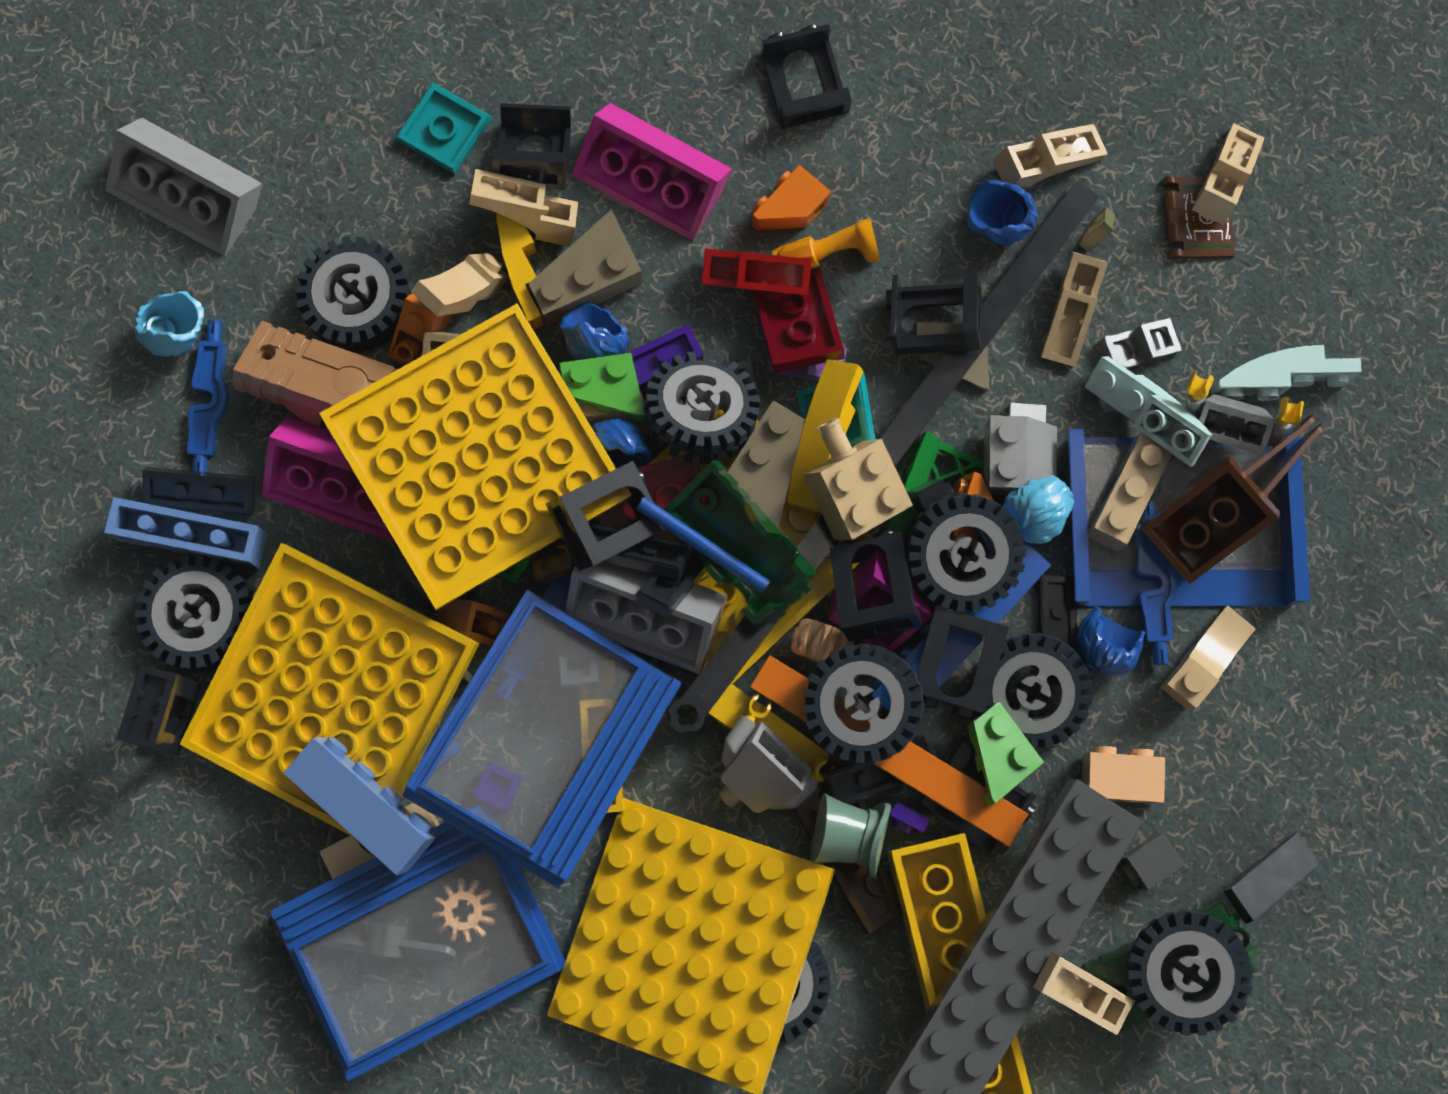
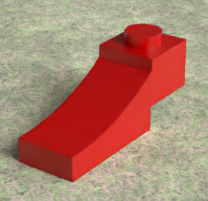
[702,248,812,295]

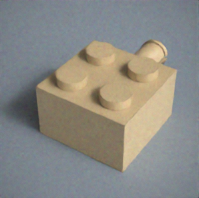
[803,417,913,540]

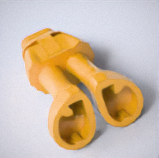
[772,218,880,269]

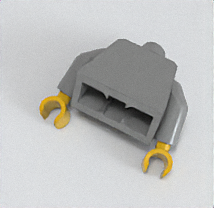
[1186,371,1304,455]
[720,693,835,813]

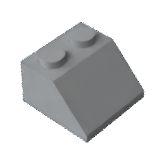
[984,415,1057,497]

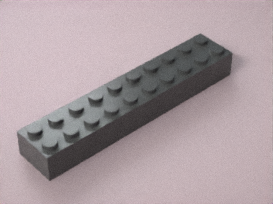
[877,779,1143,1094]

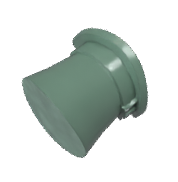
[810,793,891,878]

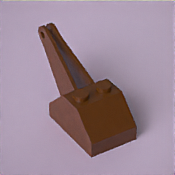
[1141,414,1325,584]

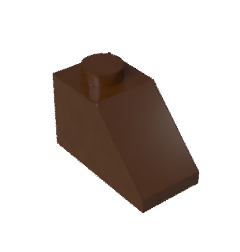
[436,599,518,653]

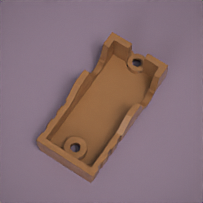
[233,321,396,427]

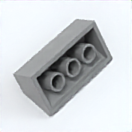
[105,118,262,257]
[565,562,727,674]

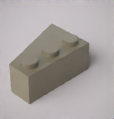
[529,209,643,327]
[727,400,804,528]

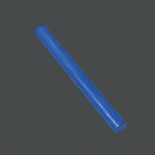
[636,497,770,593]

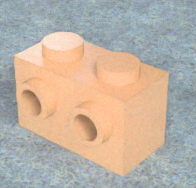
[1082,746,1165,804]

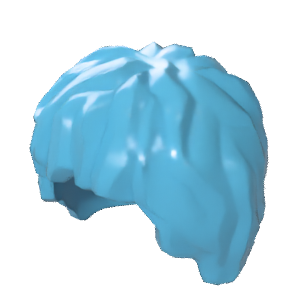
[134,291,204,357]
[1002,475,1075,544]

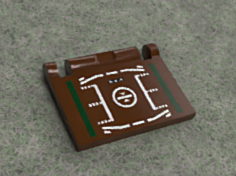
[1162,176,1235,259]

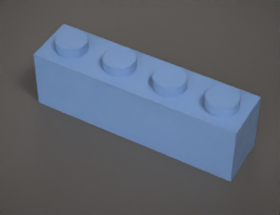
[104,497,268,569]
[284,737,437,875]

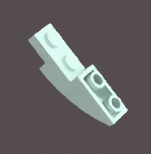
[1211,345,1362,401]
[1085,356,1212,466]

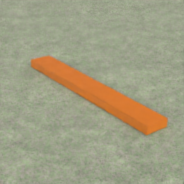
[750,655,1028,847]

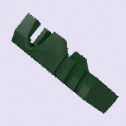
[663,460,816,626]
[1084,898,1260,1035]

